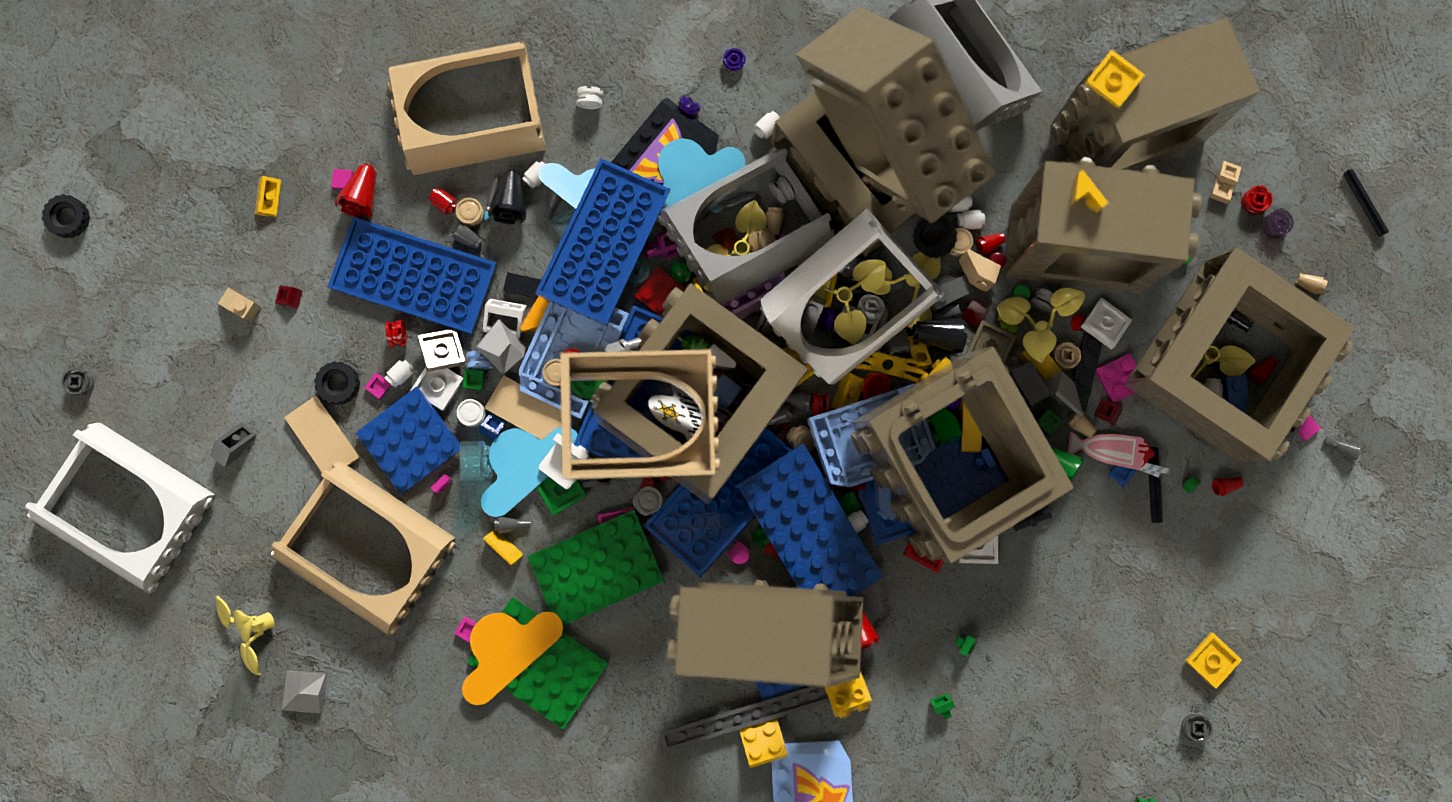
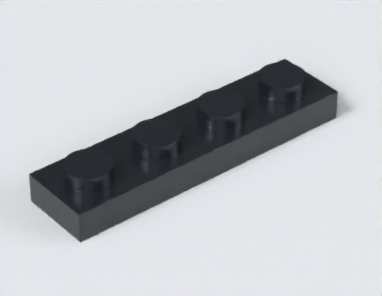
[1072,333,1103,412]

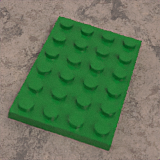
[527,510,665,626]
[467,597,609,729]

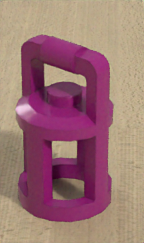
[643,232,679,259]

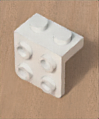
[539,433,591,489]

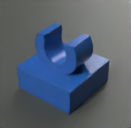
[975,447,999,468]

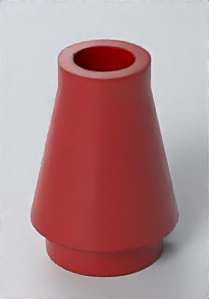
[976,232,1005,254]
[1249,357,1278,384]
[1212,477,1244,496]

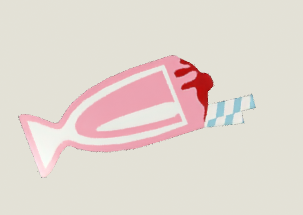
[1068,432,1170,478]

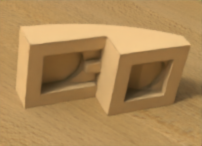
[1210,161,1241,204]

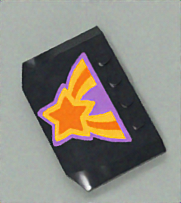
[611,98,719,185]

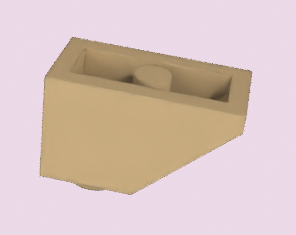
[958,249,1001,292]
[218,288,261,323]

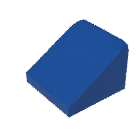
[479,412,507,441]

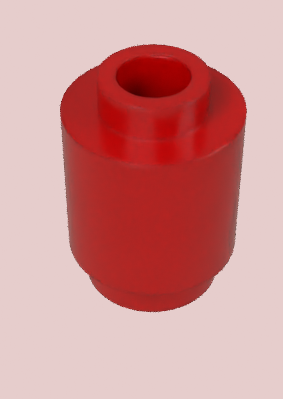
[428,188,457,215]

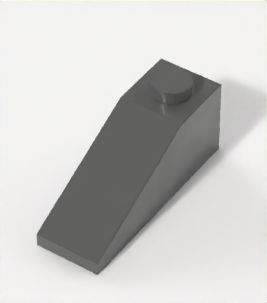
[930,275,979,313]

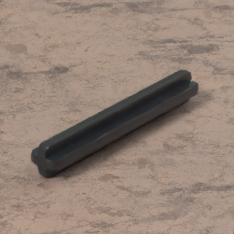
[1343,169,1389,237]
[1148,447,1163,523]

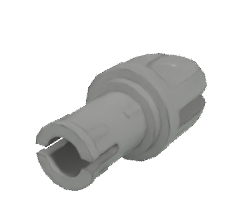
[604,337,642,352]

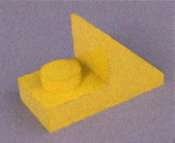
[1070,170,1108,213]

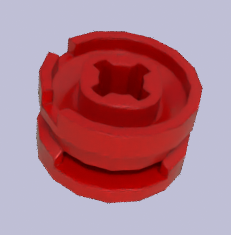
[1241,186,1273,215]
[385,320,407,348]
[812,393,829,417]

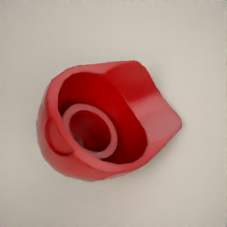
[862,371,890,400]

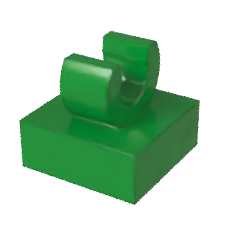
[954,635,978,659]
[929,693,955,719]

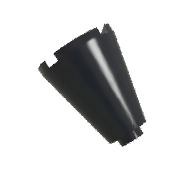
[488,169,526,225]
[911,319,968,357]

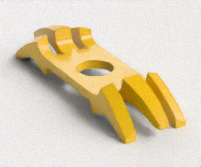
[855,352,924,383]

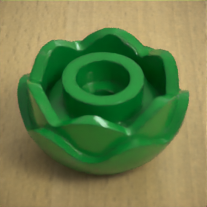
[670,261,691,283]

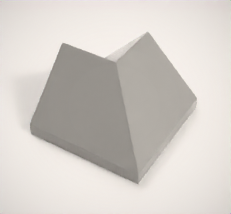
[475,320,526,374]
[1043,371,1083,417]
[282,670,327,714]

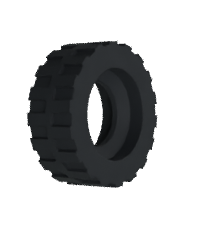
[42,194,90,238]
[913,215,958,259]
[314,361,360,405]

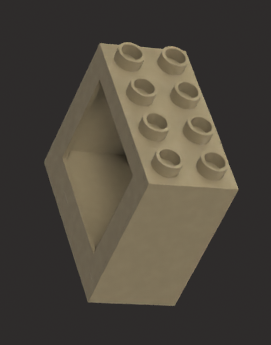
[795,7,996,223]
[1050,18,1260,170]
[770,92,919,259]
[1004,157,1202,294]
[1124,247,1355,462]
[590,283,808,505]
[850,347,1074,563]
[668,580,863,686]

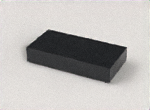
[503,272,542,299]

